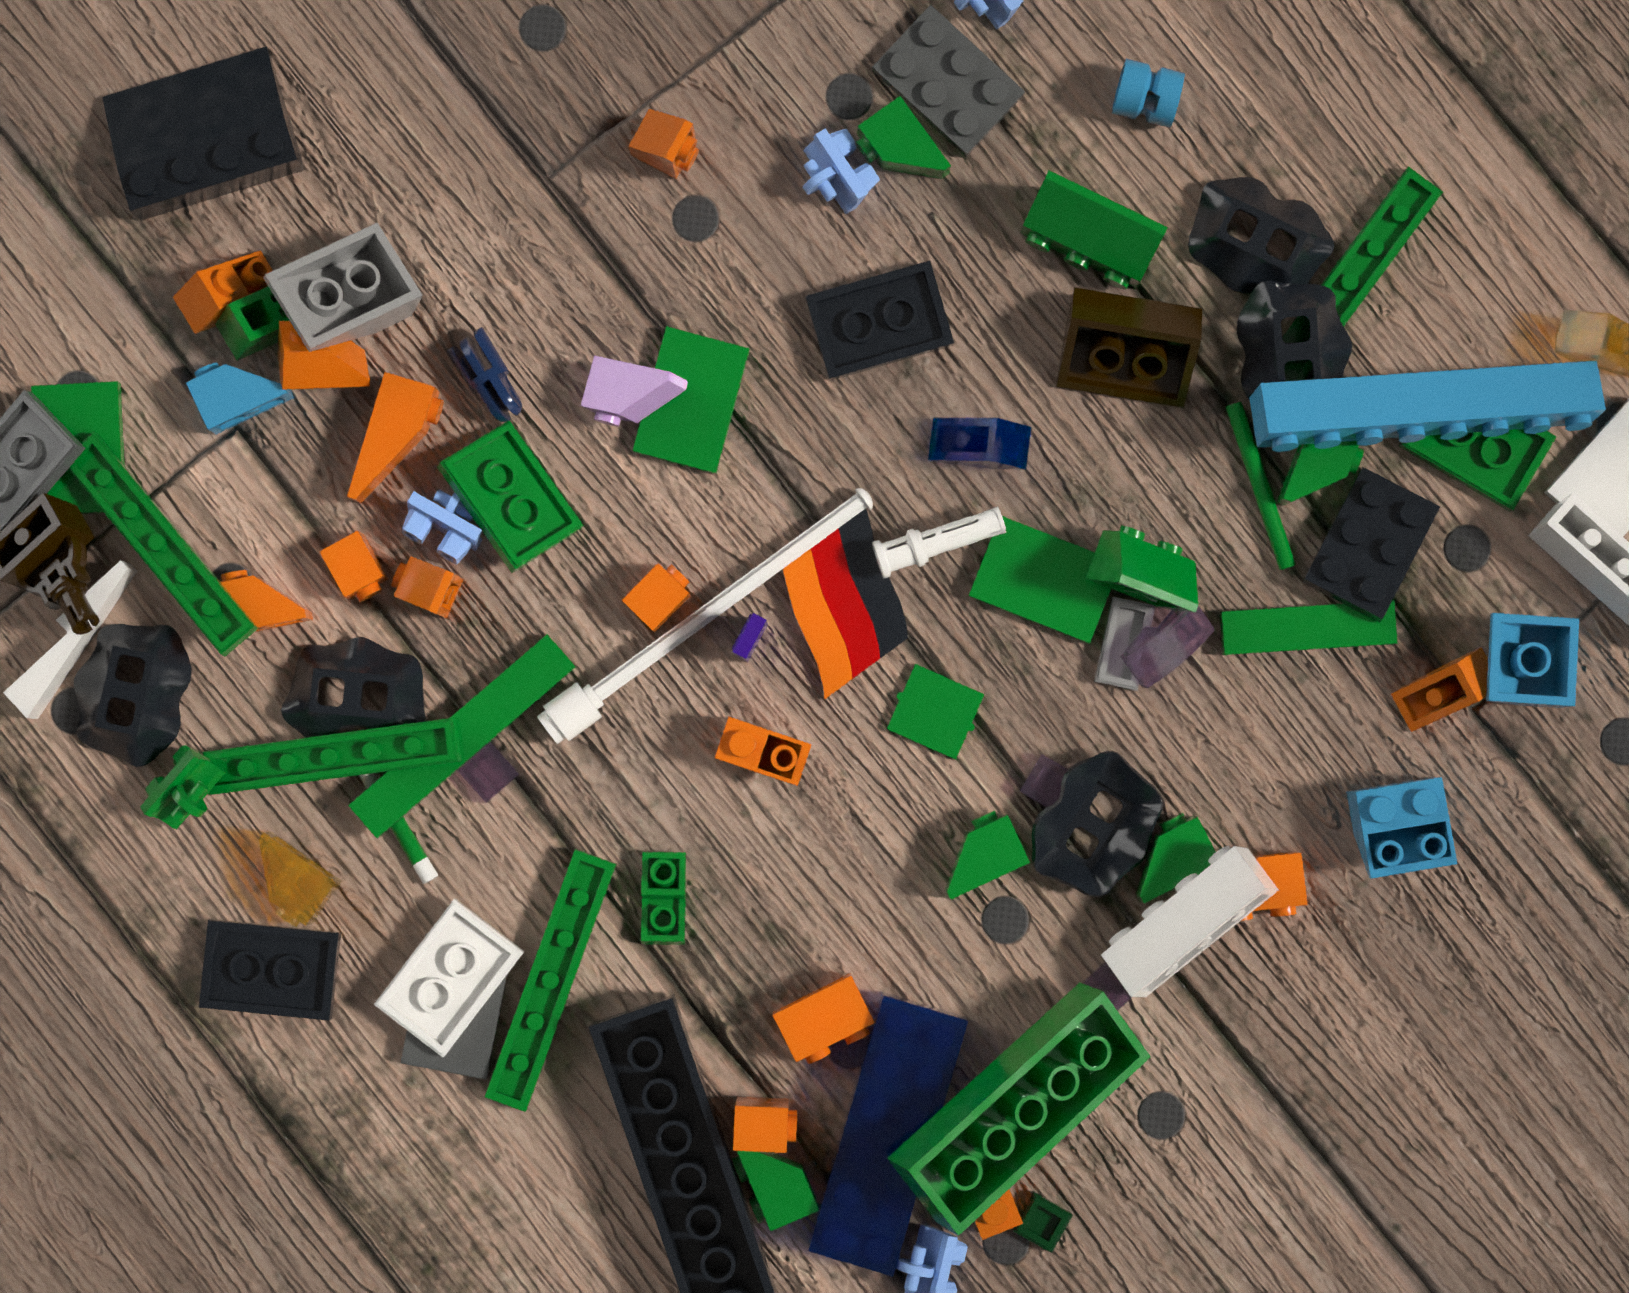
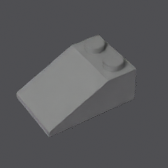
[263,223,423,352]

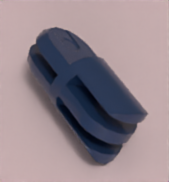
[447,327,522,422]

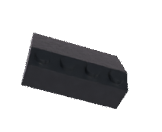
[102,46,306,221]

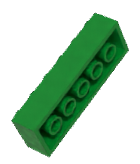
[887,982,1151,1236]

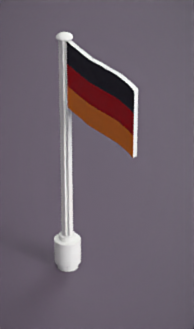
[537,488,908,744]

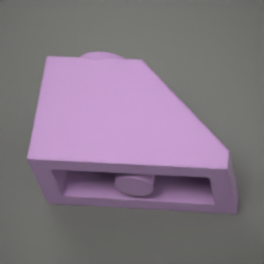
[581,356,688,427]

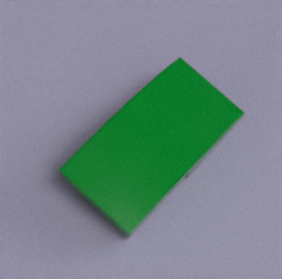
[641,852,686,945]

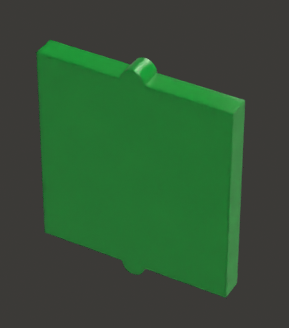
[887,664,985,760]

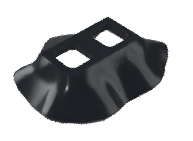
[1188,177,1334,294]
[1237,280,1353,401]
[74,624,192,767]
[281,637,426,738]
[1032,751,1164,897]

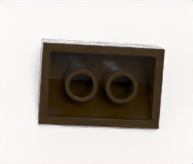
[1056,287,1202,408]

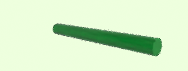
[1225,401,1296,570]

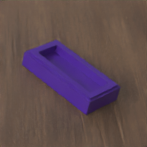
[732,613,768,663]

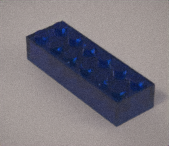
[808,992,968,1277]

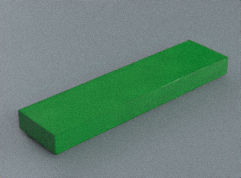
[1220,600,1398,655]

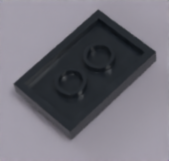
[805,261,954,381]
[1302,467,1440,623]
[199,919,341,1021]

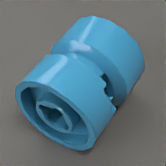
[1112,58,1185,128]

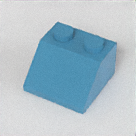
[1486,613,1579,708]

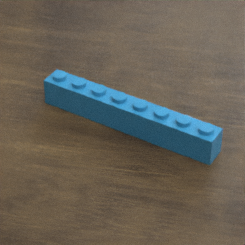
[1249,360,1606,452]

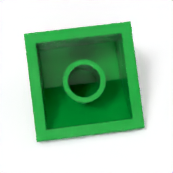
[1086,525,1199,613]

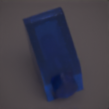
[928,418,1032,470]

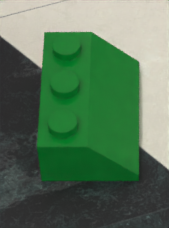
[1020,170,1168,290]

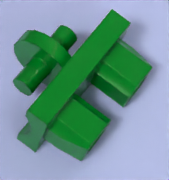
[140,745,226,830]

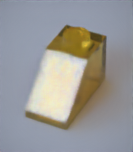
[1554,310,1629,376]
[259,832,342,927]

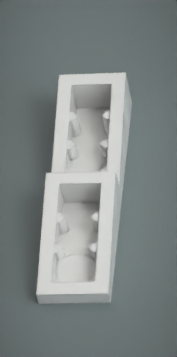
[3,560,137,719]

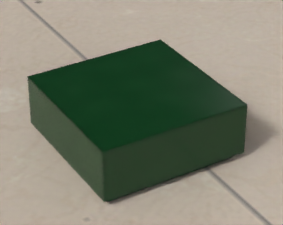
[1013,1191,1073,1253]

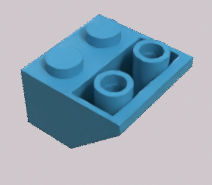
[1346,777,1457,879]

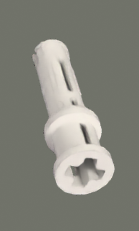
[872,506,1006,579]

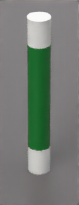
[359,773,439,884]

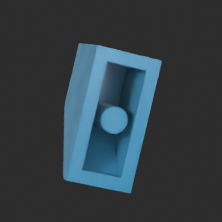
[186,363,294,435]

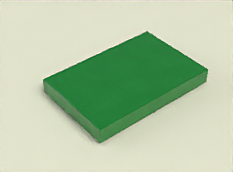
[632,326,750,475]
[31,381,125,514]
[437,421,584,573]
[1399,429,1557,512]
[968,516,1111,644]

